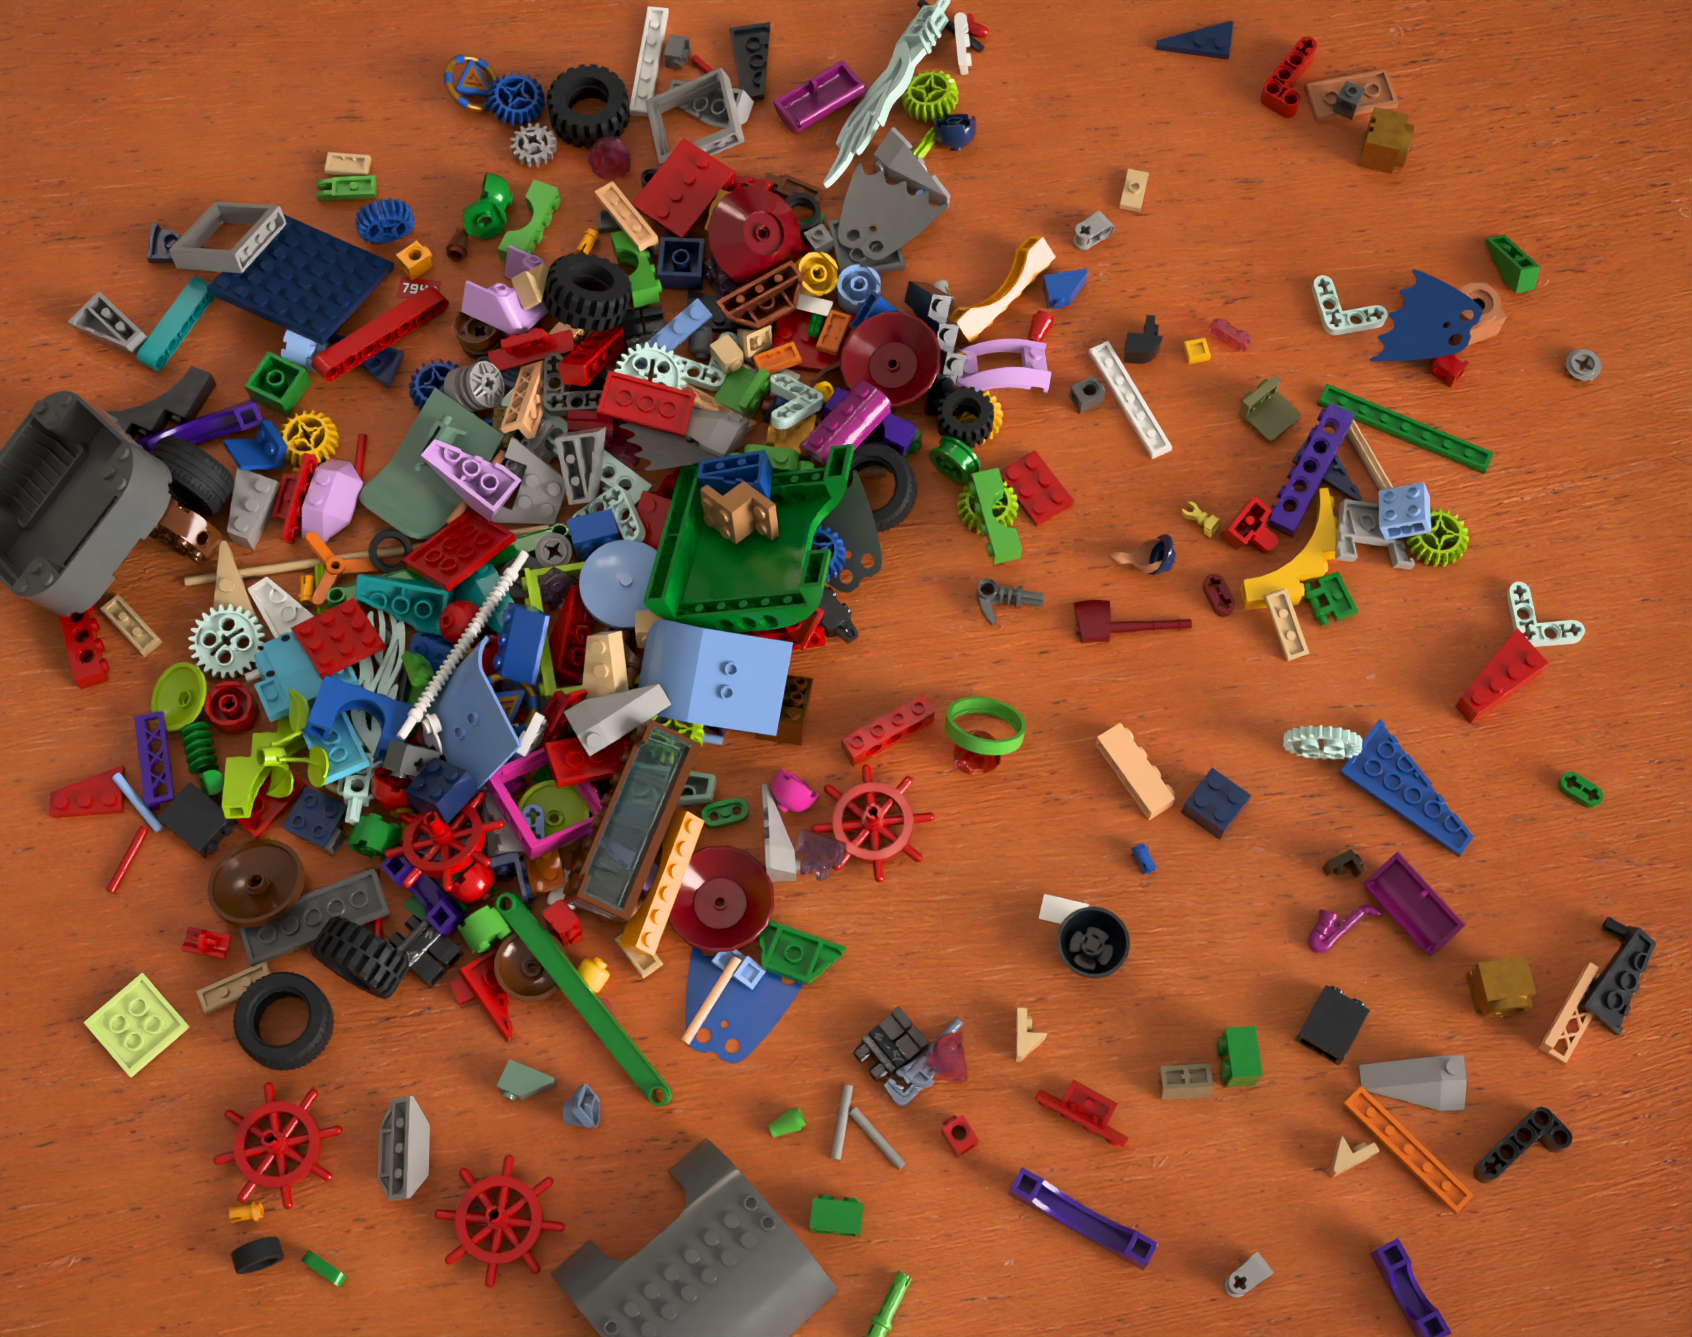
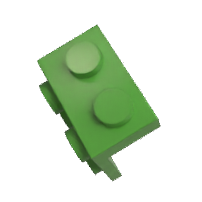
[714,366,771,419]
[401,650,438,707]

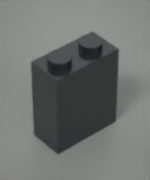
[157,782,237,859]
[1295,985,1370,1065]

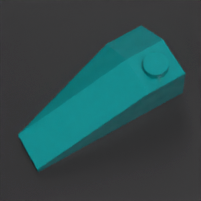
[454,561,514,634]
[355,574,455,636]

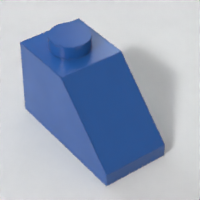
[1042,268,1088,309]

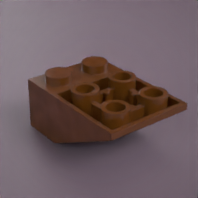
[755,675,813,745]

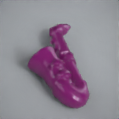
[1308,904,1382,953]

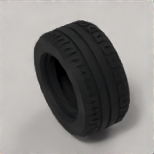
[150,436,234,516]
[846,442,917,533]
[233,971,334,1071]

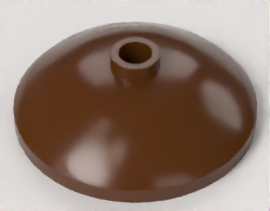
[494,932,568,1002]

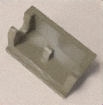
[1159,1063,1213,1101]

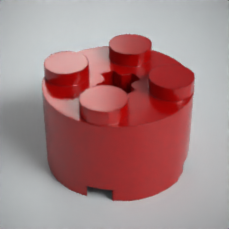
[204,681,258,735]

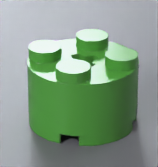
[457,902,513,956]

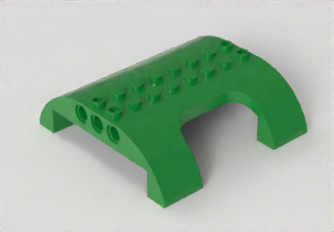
[643,444,854,633]

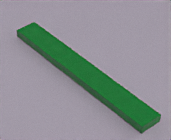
[1317,383,1494,474]

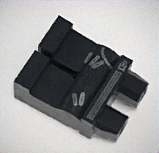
[621,306,665,351]
[388,915,464,988]
[853,1006,929,1081]

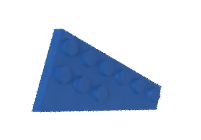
[1339,719,1474,858]

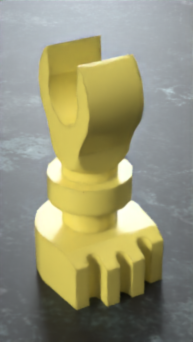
[1182,502,1221,538]

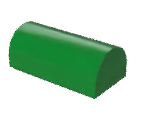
[197,770,224,796]

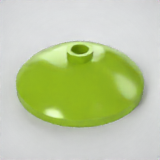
[151,662,207,731]
[518,780,590,848]

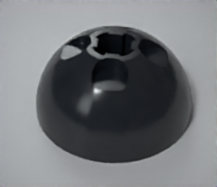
[1057,907,1130,979]

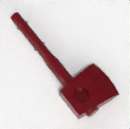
[1074,600,1192,643]

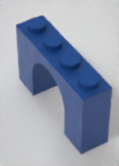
[304,675,415,761]

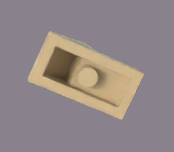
[511,264,549,310]
[737,324,773,357]
[1015,1008,1047,1062]
[1329,1136,1380,1178]

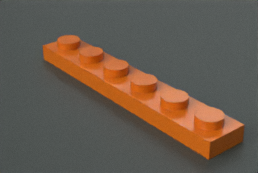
[1342,1086,1474,1214]

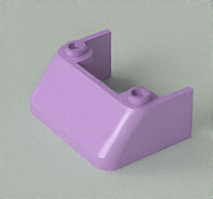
[461,245,550,334]

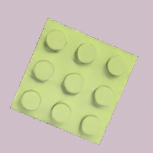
[83,973,190,1077]

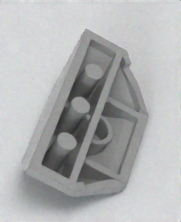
[377,1096,430,1201]

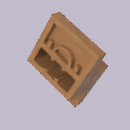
[700,481,779,544]

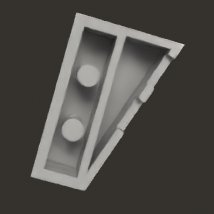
[555,427,606,505]
[227,467,280,551]

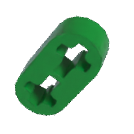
[1558,772,1603,808]
[301,1250,347,1288]

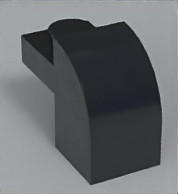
[1123,315,1163,364]

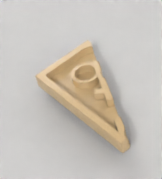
[213,541,259,623]

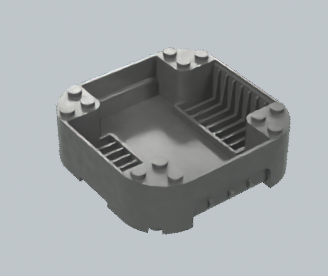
[0,391,172,617]

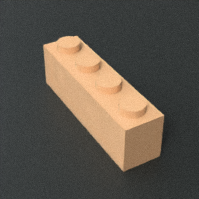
[1095,723,1175,820]

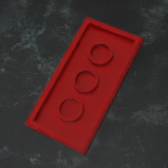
[596,370,696,437]

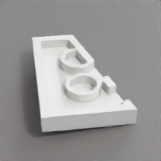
[248,576,314,639]

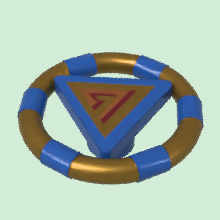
[443,54,498,112]
[487,673,539,738]

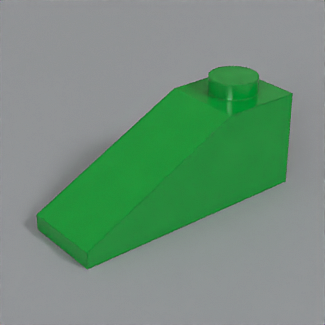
[1485,234,1540,293]

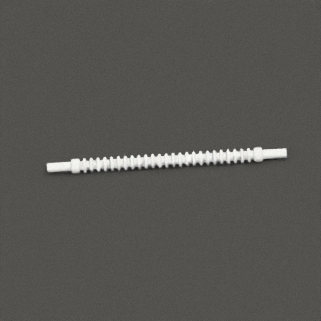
[396,550,529,741]

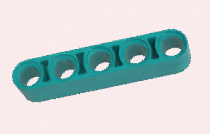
[137,277,214,372]

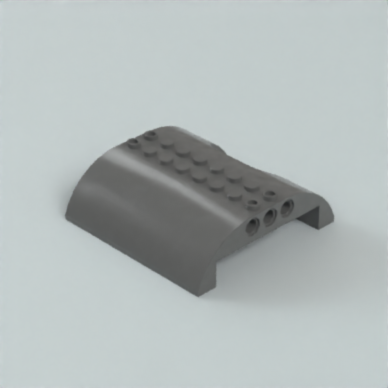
[550,1138,838,1337]

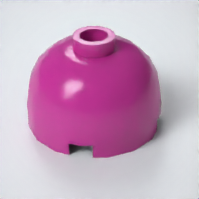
[771,768,819,813]

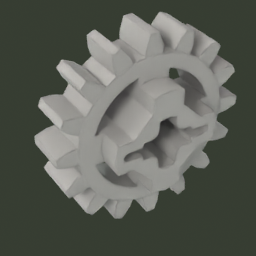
[510,123,557,167]

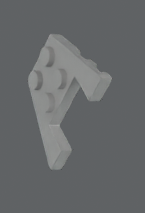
[491,437,566,524]
[1335,499,1415,570]

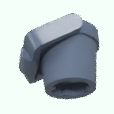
[563,1083,600,1129]

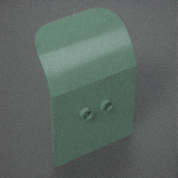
[359,388,506,539]

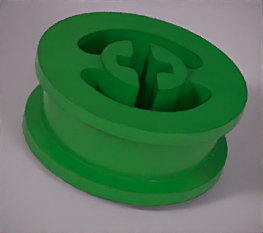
[929,436,981,485]

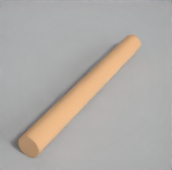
[681,956,741,1044]

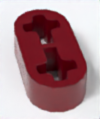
[1203,574,1235,617]

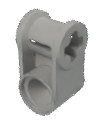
[1073,211,1115,250]
[1224,1251,1274,1298]

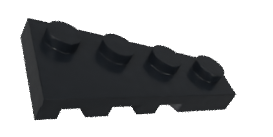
[729,22,771,101]

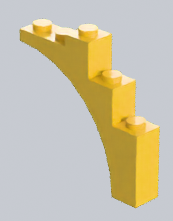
[1240,488,1338,610]

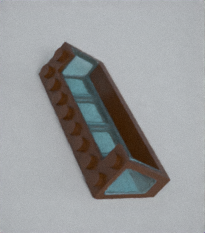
[563,719,702,923]

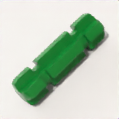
[807,313,825,338]

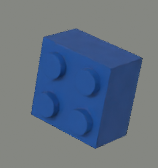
[567,508,620,563]

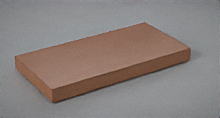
[1304,69,1399,123]

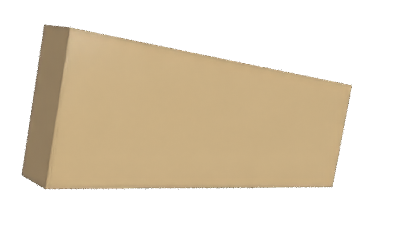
[1263,588,1310,661]
[100,594,163,657]
[196,961,271,1015]

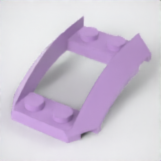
[956,339,1051,392]

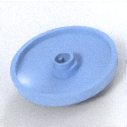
[579,540,657,630]

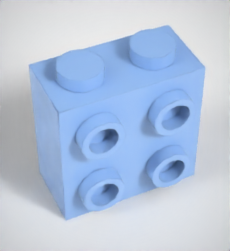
[1378,482,1431,540]

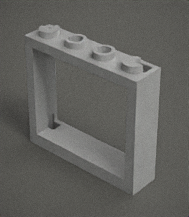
[645,68,745,166]
[169,201,287,273]

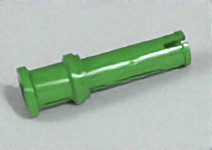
[862,1271,912,1337]

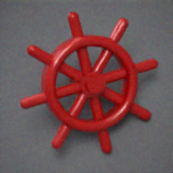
[811,764,935,883]
[384,791,505,892]
[213,1082,343,1209]
[434,1154,565,1288]

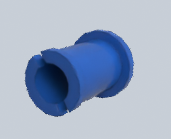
[1131,843,1157,875]

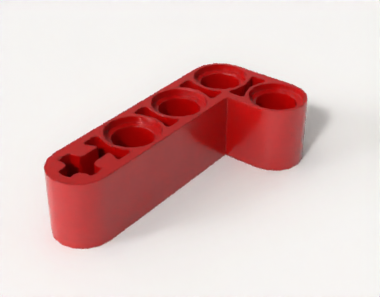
[1261,36,1317,118]

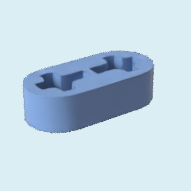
[522,804,545,841]

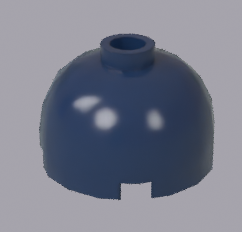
[933,113,976,151]

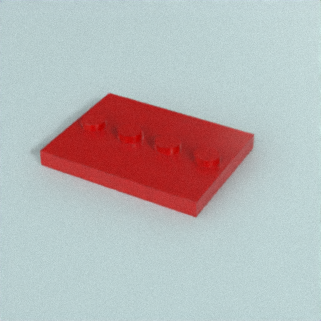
[631,138,736,238]
[772,309,856,373]
[401,509,516,592]

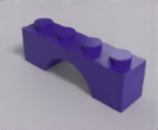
[823,387,917,457]
[380,855,468,935]
[1370,1238,1451,1337]

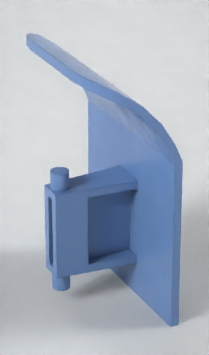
[638,620,793,736]
[428,635,523,789]

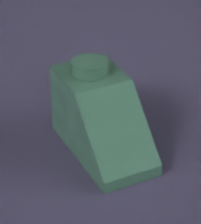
[496,1059,557,1101]

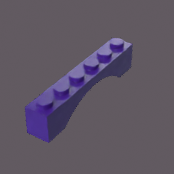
[134,398,263,453]
[1008,1167,1158,1270]

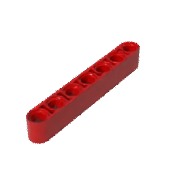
[311,286,449,382]

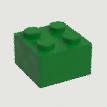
[244,351,312,417]
[1215,1025,1263,1088]

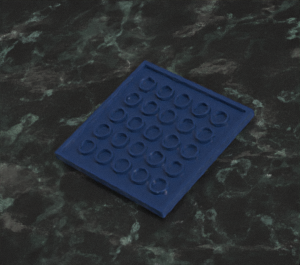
[207,214,394,345]

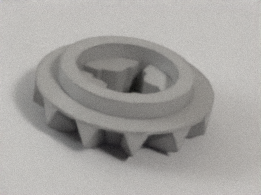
[1565,349,1602,383]
[535,533,573,568]

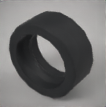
[784,193,821,237]
[368,529,413,573]
[231,1236,284,1274]

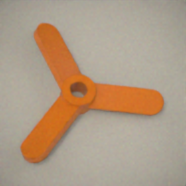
[304,532,378,607]

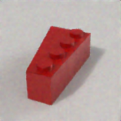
[1455,628,1548,724]

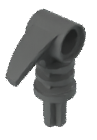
[976,578,1044,625]

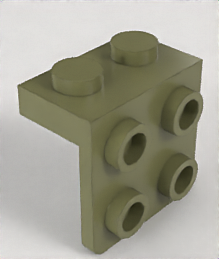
[1239,375,1301,442]

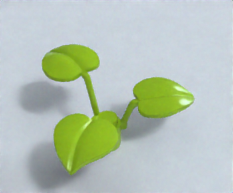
[256,689,329,798]

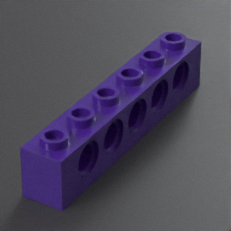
[1267,403,1355,538]

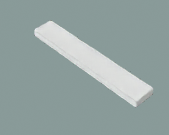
[630,6,669,117]
[1088,341,1172,459]

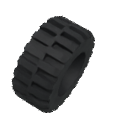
[547,64,630,149]
[543,253,632,332]
[311,916,409,999]

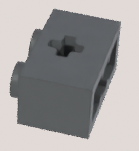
[383,740,441,780]

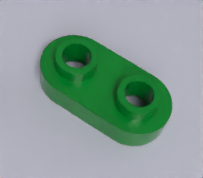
[701,798,749,829]

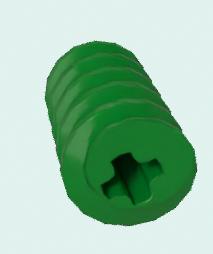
[180,722,219,775]

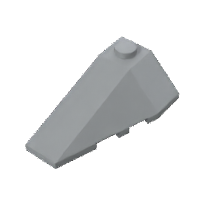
[874,127,950,209]
[685,409,750,457]
[564,684,671,756]
[762,784,801,882]
[1358,1055,1467,1112]

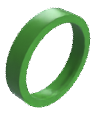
[944,697,1026,755]

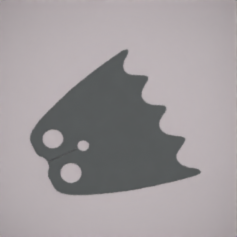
[838,162,949,260]
[619,422,719,471]
[817,470,882,593]

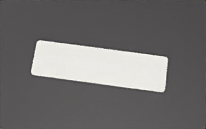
[797,294,833,316]

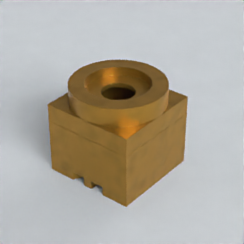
[1358,107,1414,174]
[766,414,816,463]
[1466,955,1536,1020]

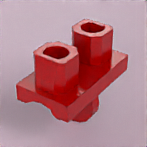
[181,927,232,960]

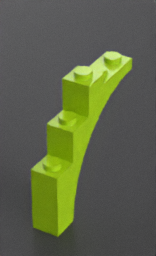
[222,715,352,819]

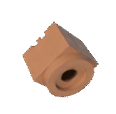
[1444,281,1506,346]

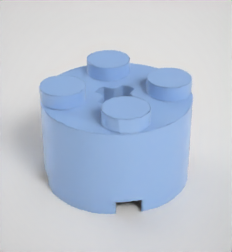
[837,265,881,315]
[281,330,329,372]

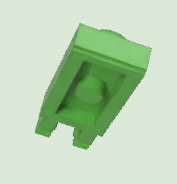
[316,175,377,202]

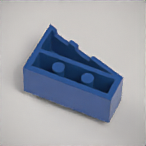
[697,450,773,500]

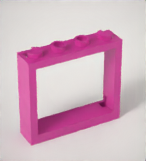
[485,739,608,860]

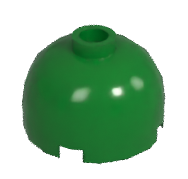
[479,172,513,210]

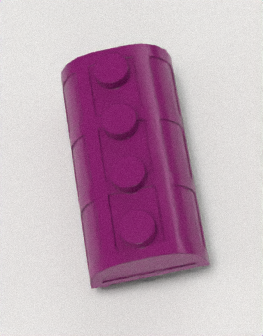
[773,60,867,134]
[799,380,892,466]
[1363,851,1466,956]

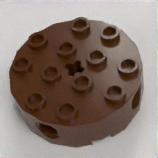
[148,498,222,563]

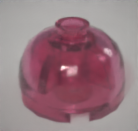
[588,136,632,180]
[928,1032,967,1082]

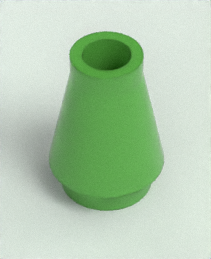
[768,1107,807,1138]

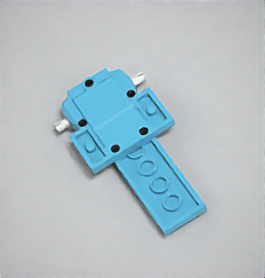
[244,632,370,785]

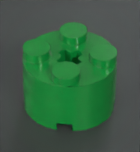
[346,813,403,861]

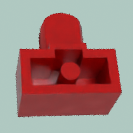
[1219,496,1278,553]

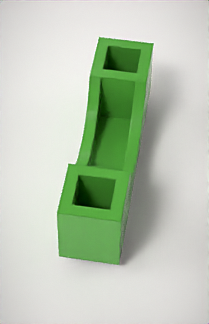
[498,180,561,262]
[610,230,662,308]
[968,468,1022,564]

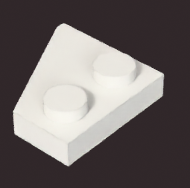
[516,712,549,757]

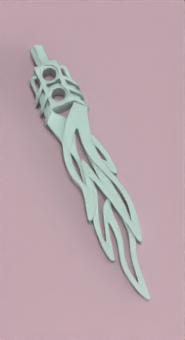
[823,0,950,188]
[337,610,406,825]

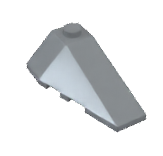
[668,79,754,129]

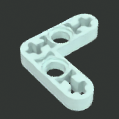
[1312,275,1388,335]
[662,332,738,391]
[770,374,823,429]
[572,486,646,542]
[1507,582,1585,647]

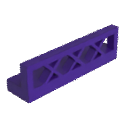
[134,711,175,811]

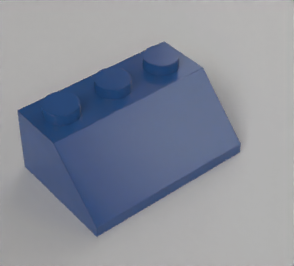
[493,602,550,685]

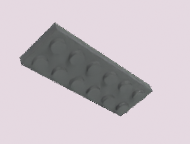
[239,868,391,966]

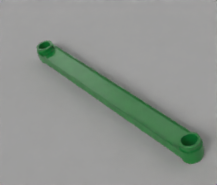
[327,523,571,608]
[496,892,672,1106]

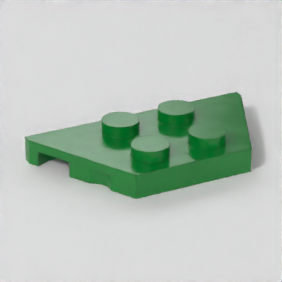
[758,920,846,986]

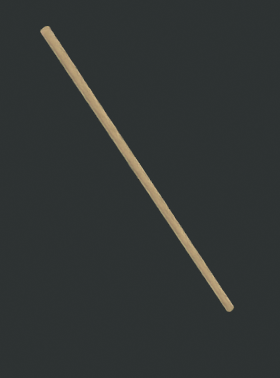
[185,524,550,586]

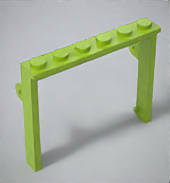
[521,562,640,704]

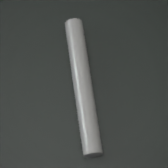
[831,1084,853,1161]
[849,1107,906,1170]

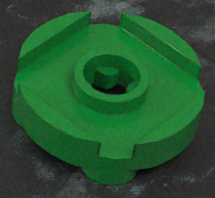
[462,197,507,240]

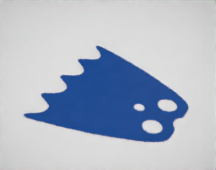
[1369,269,1482,361]
[686,947,803,1063]

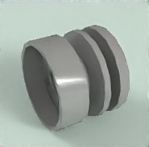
[444,361,505,412]

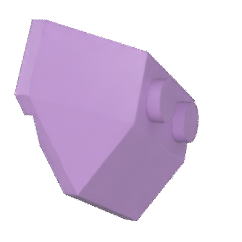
[302,459,363,543]

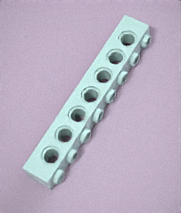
[499,388,653,511]

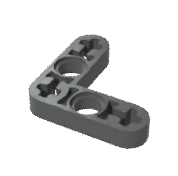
[543,353,602,416]

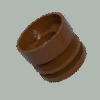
[453,308,507,360]

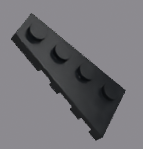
[687,290,775,334]
[1580,927,1656,1036]

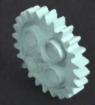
[614,342,687,390]
[188,604,266,680]
[1283,725,1362,760]

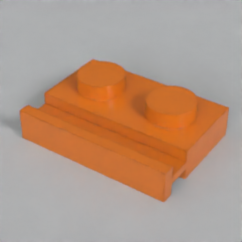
[523,848,566,896]

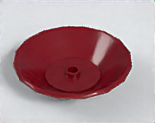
[708,187,801,285]
[840,312,941,408]
[668,845,774,953]

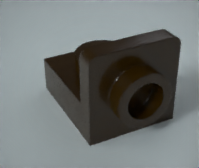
[1322,849,1364,878]

